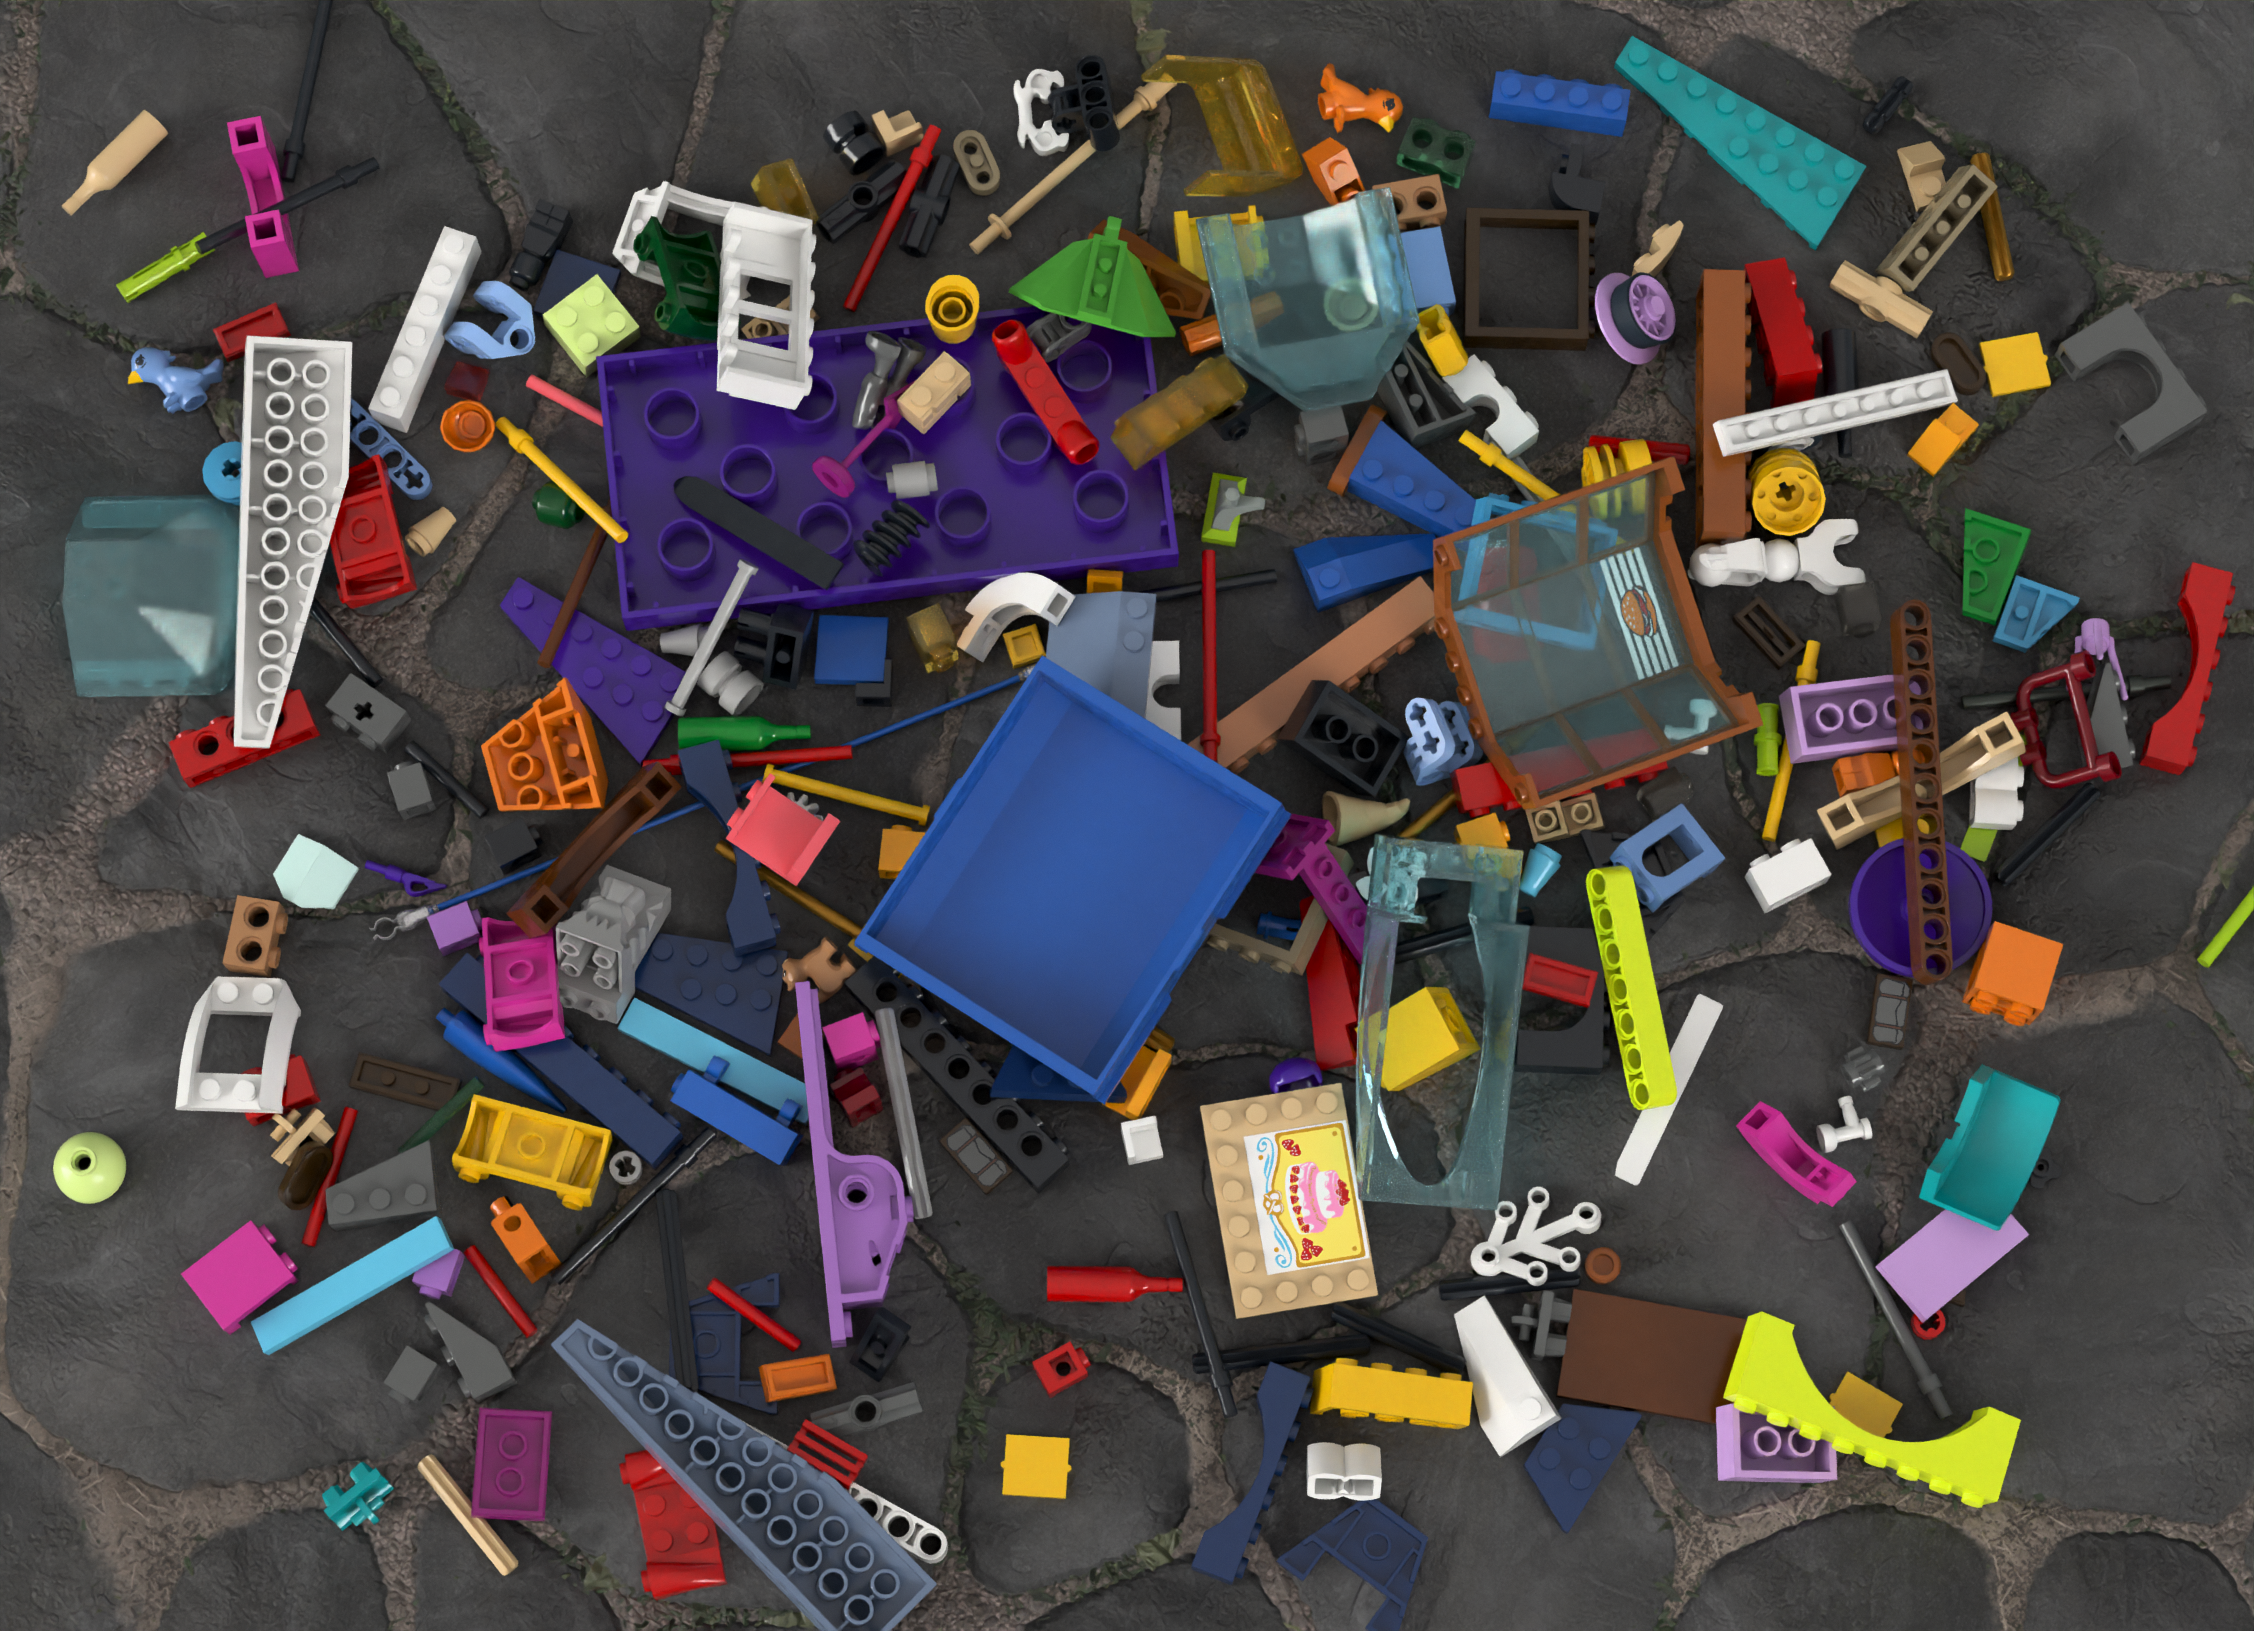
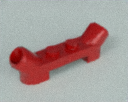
[992,319,1100,465]

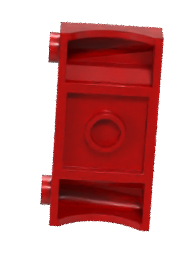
[330,454,417,609]
[619,1450,728,1600]

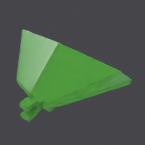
[1009,216,1176,337]

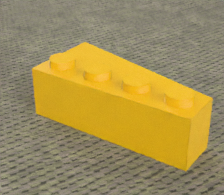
[1310,1358,1473,1429]

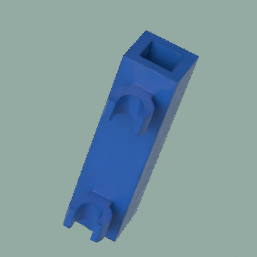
[670,1055,804,1166]

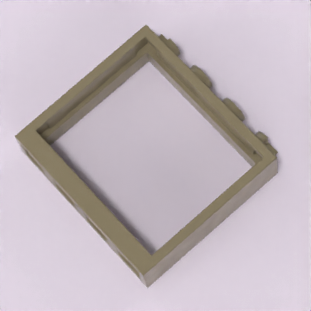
[1205,843,1354,976]

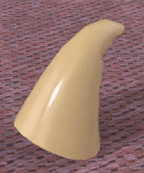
[1322,791,1410,846]

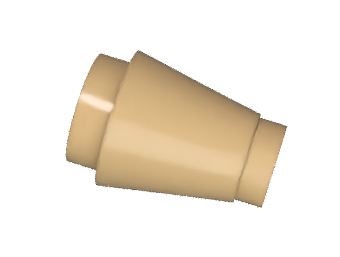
[405,507,456,557]

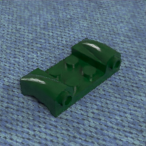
[633,216,741,341]

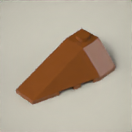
[1088,219,1214,320]

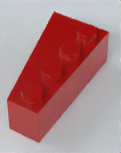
[1744,257,1822,409]

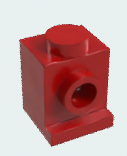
[1032,1341,1091,1398]

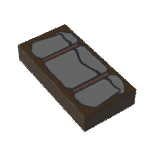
[1866,973,1913,1050]
[939,1118,1013,1195]

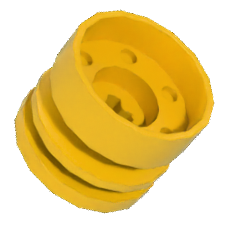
[1581,439,1652,518]
[1747,448,1826,536]

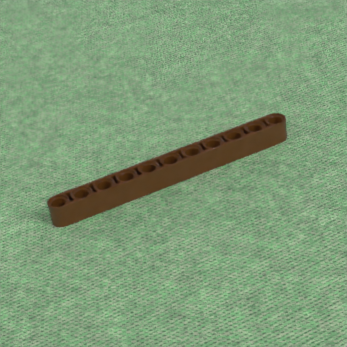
[1890,599,1953,985]

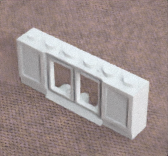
[717,202,816,410]

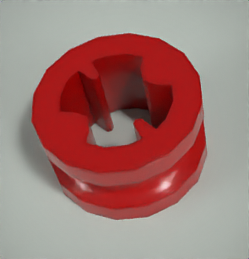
[1911,1309,1945,1340]

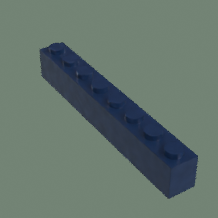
[439,953,684,1171]

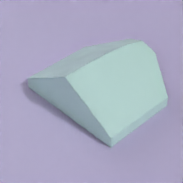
[273,834,359,909]

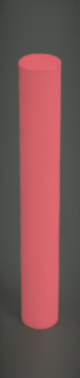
[526,374,603,427]

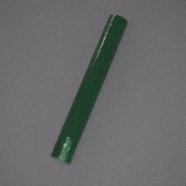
[398,1076,485,1154]

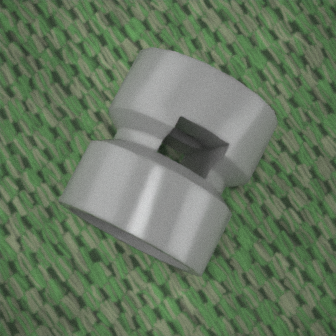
[697,651,764,716]

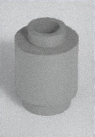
[886,461,938,499]

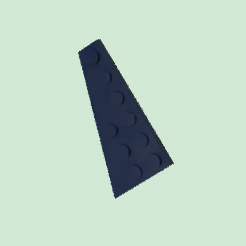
[635,933,789,1057]

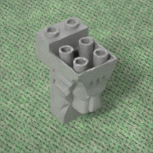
[556,865,671,1024]

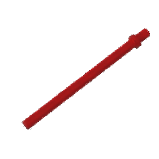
[1200,550,1221,763]

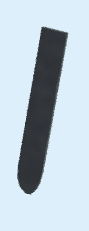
[673,476,844,590]

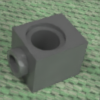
[387,761,437,820]
[383,1346,442,1406]

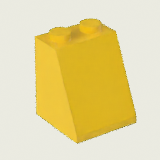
[1355,987,1481,1091]

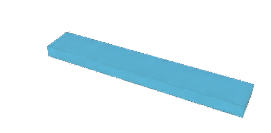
[617,997,809,1126]
[251,1216,454,1355]

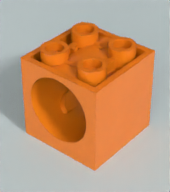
[1962,921,2064,1026]

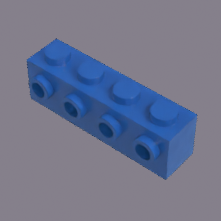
[1489,70,1630,137]

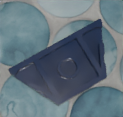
[989,1045,1127,1103]
[1523,1404,1642,1534]

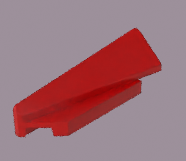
[1299,896,1371,1070]

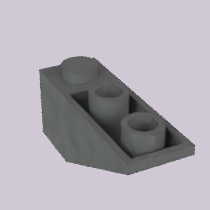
[2077,663,2136,768]
[424,1301,518,1403]

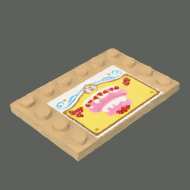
[1200,1083,1378,1319]

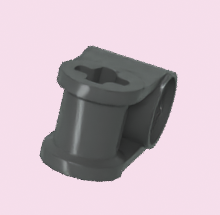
[1026,313,1092,362]

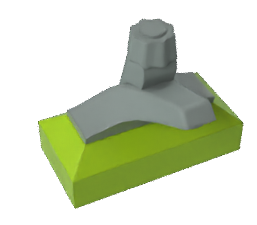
[1201,473,1266,547]

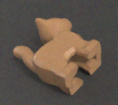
[782,936,857,1004]

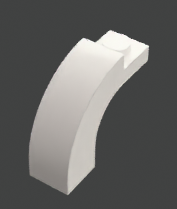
[956,572,1076,662]

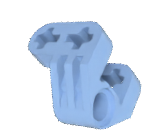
[444,281,535,359]
[1403,698,1483,786]

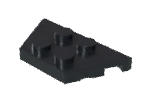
[1579,829,1685,942]

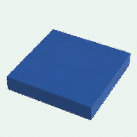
[814,615,889,685]

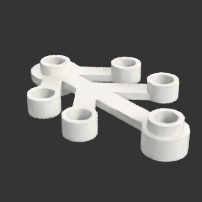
[1471,1187,1601,1286]

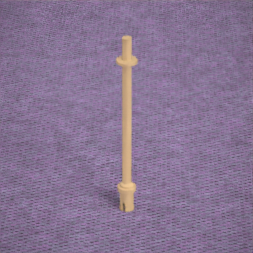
[969,69,1177,255]

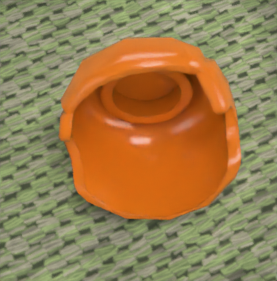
[440,400,496,452]

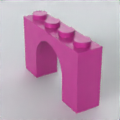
[227,116,299,278]

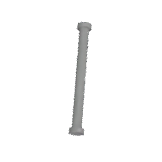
[664,559,759,717]

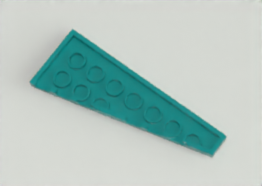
[1614,36,1866,251]

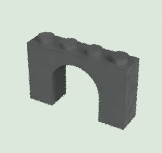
[2055,302,2208,464]

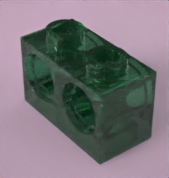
[1396,116,1476,189]

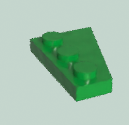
[1962,508,2031,626]

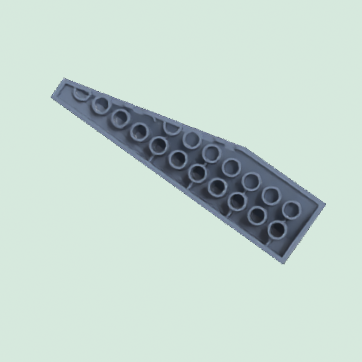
[551,1319,937,1631]

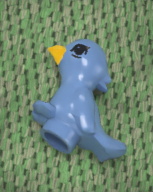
[128,347,224,414]

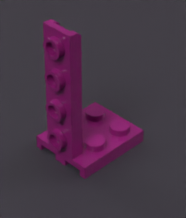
[1255,813,1391,968]

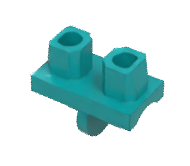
[322,1462,394,1531]

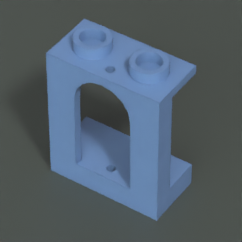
[1609,803,1725,913]

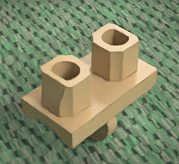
[270,1107,335,1166]

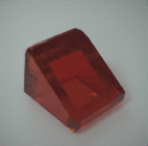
[444,361,490,402]

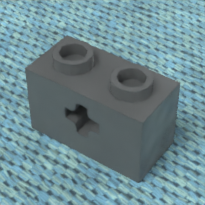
[325,673,412,754]

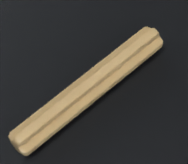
[417,1454,518,1576]

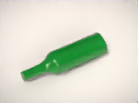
[678,716,811,751]

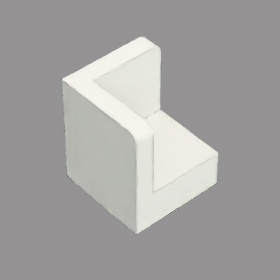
[1121,1116,1163,1165]

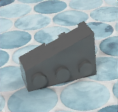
[325,1140,443,1232]

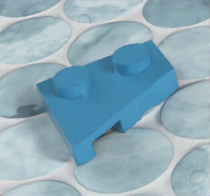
[1992,575,2080,653]

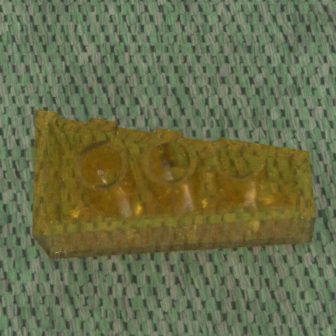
[1110,354,1249,470]

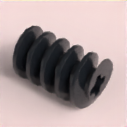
[853,500,930,577]

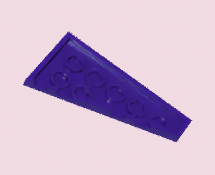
[500,577,686,768]

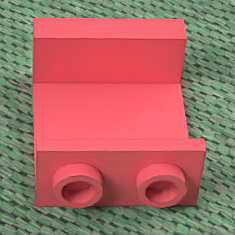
[726,774,840,886]

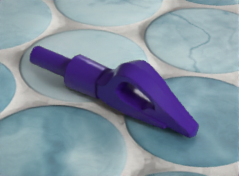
[365,860,448,897]

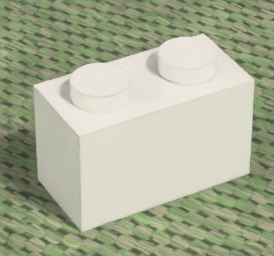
[1745,838,1831,913]

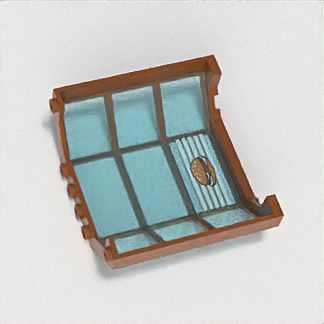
[1433,456,1763,809]

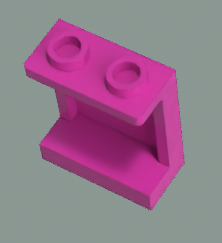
[181,1220,299,1335]

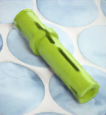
[116,232,215,303]

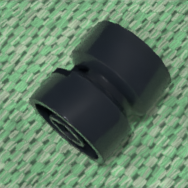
[823,110,886,176]

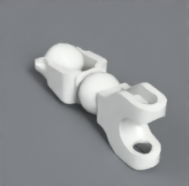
[1688,519,1866,595]

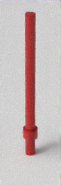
[842,124,942,312]
[643,745,853,775]

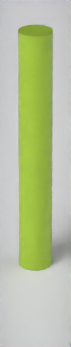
[2197,886,2254,968]

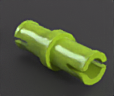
[1754,703,1782,776]

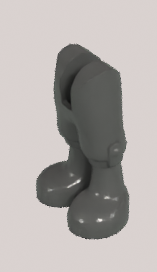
[852,331,927,430]

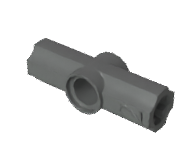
[810,1382,924,1444]

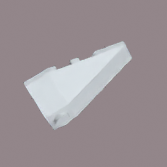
[1454,1295,1562,1457]

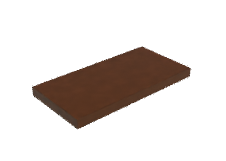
[1556,1289,1747,1425]

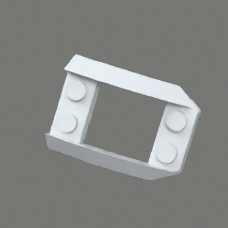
[612,181,770,300]
[175,976,301,1114]

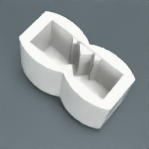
[1969,757,2024,830]
[1306,1442,1382,1501]

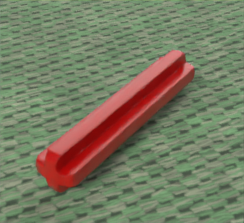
[1588,435,1690,465]

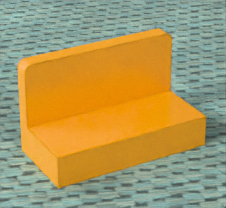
[1103,1046,1172,1120]

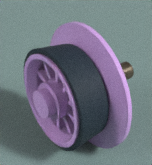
[1595,272,1676,365]

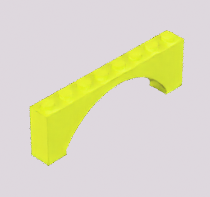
[1723,1311,2021,1508]

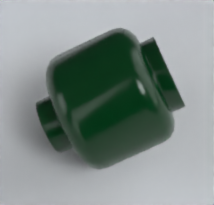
[532,481,585,529]

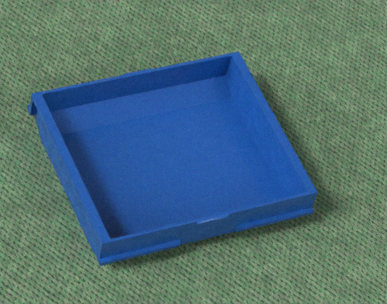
[854,655,1292,1105]

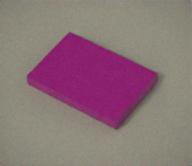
[471,1407,552,1521]

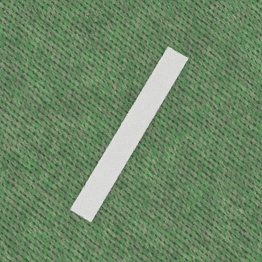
[1713,369,1958,457]

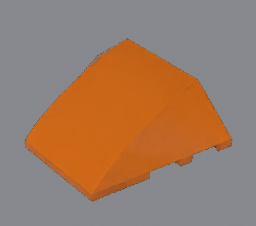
[481,677,609,812]

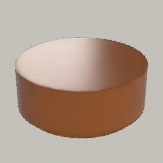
[1584,1247,1621,1285]

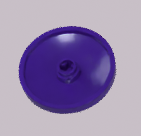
[1848,838,1992,977]

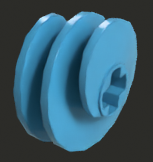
[202,441,242,506]

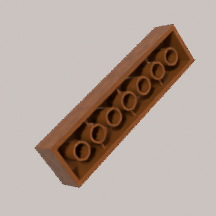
[1695,269,1752,550]

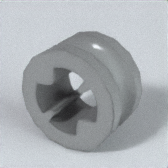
[609,1151,643,1185]

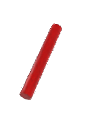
[463,1245,538,1338]
[706,1277,801,1352]

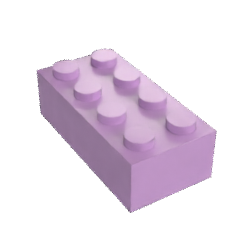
[1779,674,1923,764]

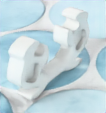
[1013,69,1069,156]

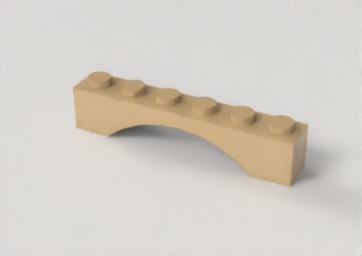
[1817,712,2026,850]

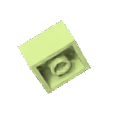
[543,274,640,378]

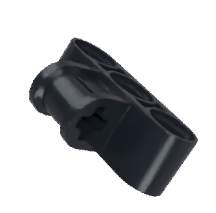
[1048,55,1120,151]

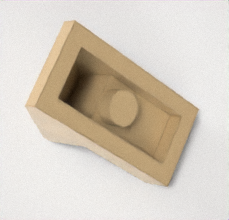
[1897,141,1946,212]

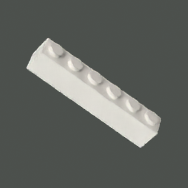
[368,226,482,433]

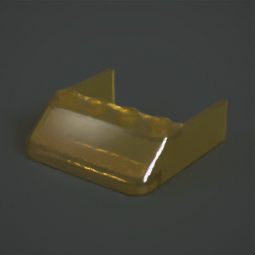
[1141,55,1303,197]

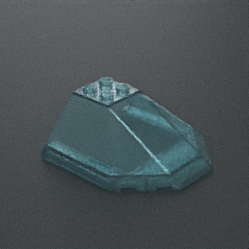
[1195,187,1420,412]
[63,495,240,697]

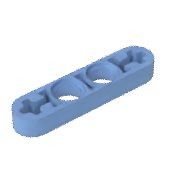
[350,398,433,500]

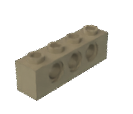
[1875,164,1998,293]

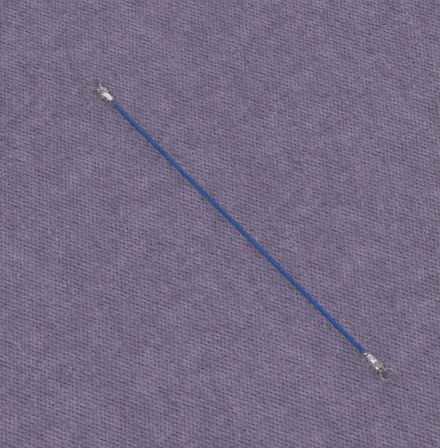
[370,663,1037,940]

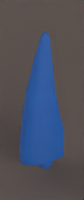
[436,1007,567,1114]

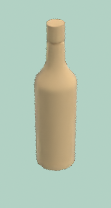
[62,110,168,216]

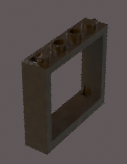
[1463,208,1595,351]

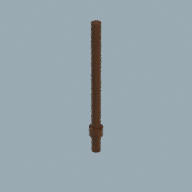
[537,497,612,668]

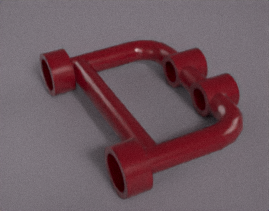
[2010,650,2122,789]

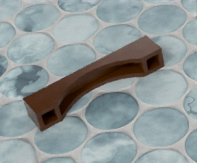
[506,762,682,938]

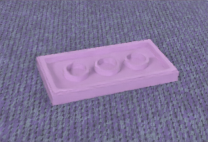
[1875,1209,2029,1323]

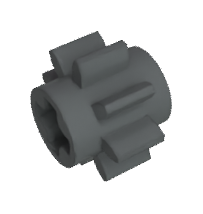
[1840,1046,1885,1093]

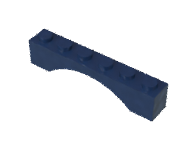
[678,740,781,957]
[1191,1361,1314,1585]

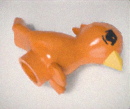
[1318,63,1403,133]

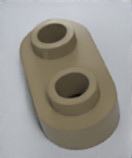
[953,130,1000,196]

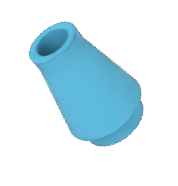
[1517,843,1562,898]

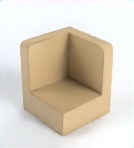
[871,110,924,157]

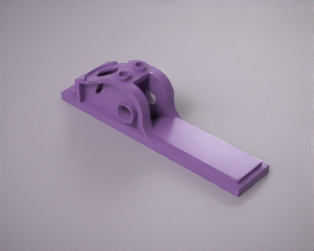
[795,981,914,1348]

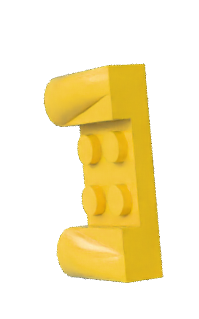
[452,1094,613,1210]

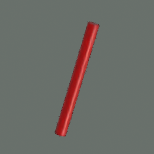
[301,1107,358,1248]

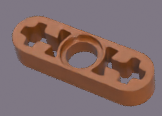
[1327,404,1388,497]

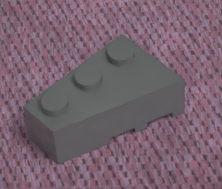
[1364,336,1476,449]

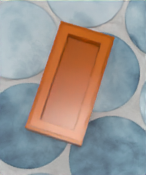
[758,1354,837,1403]

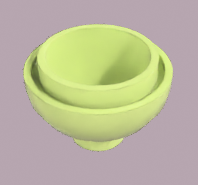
[53,1132,126,1204]

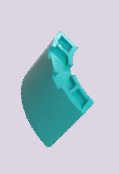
[1919,1064,2061,1231]

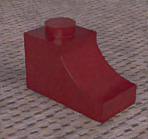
[830,1067,883,1128]

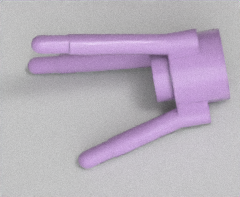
[2066,618,2128,701]

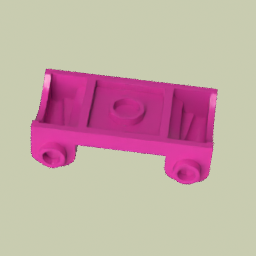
[479,917,565,1052]

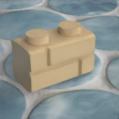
[897,351,971,434]

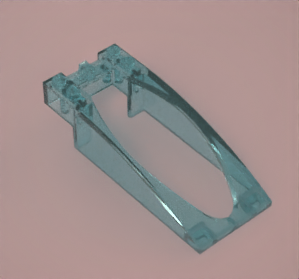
[1356,834,1529,1210]

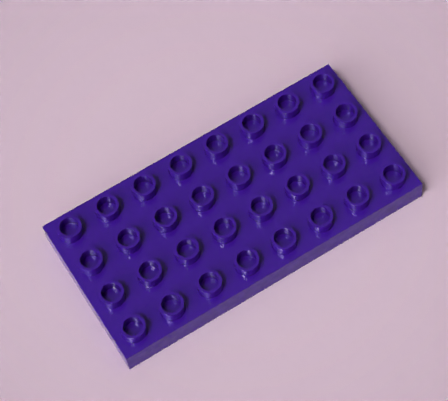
[596,306,1179,631]

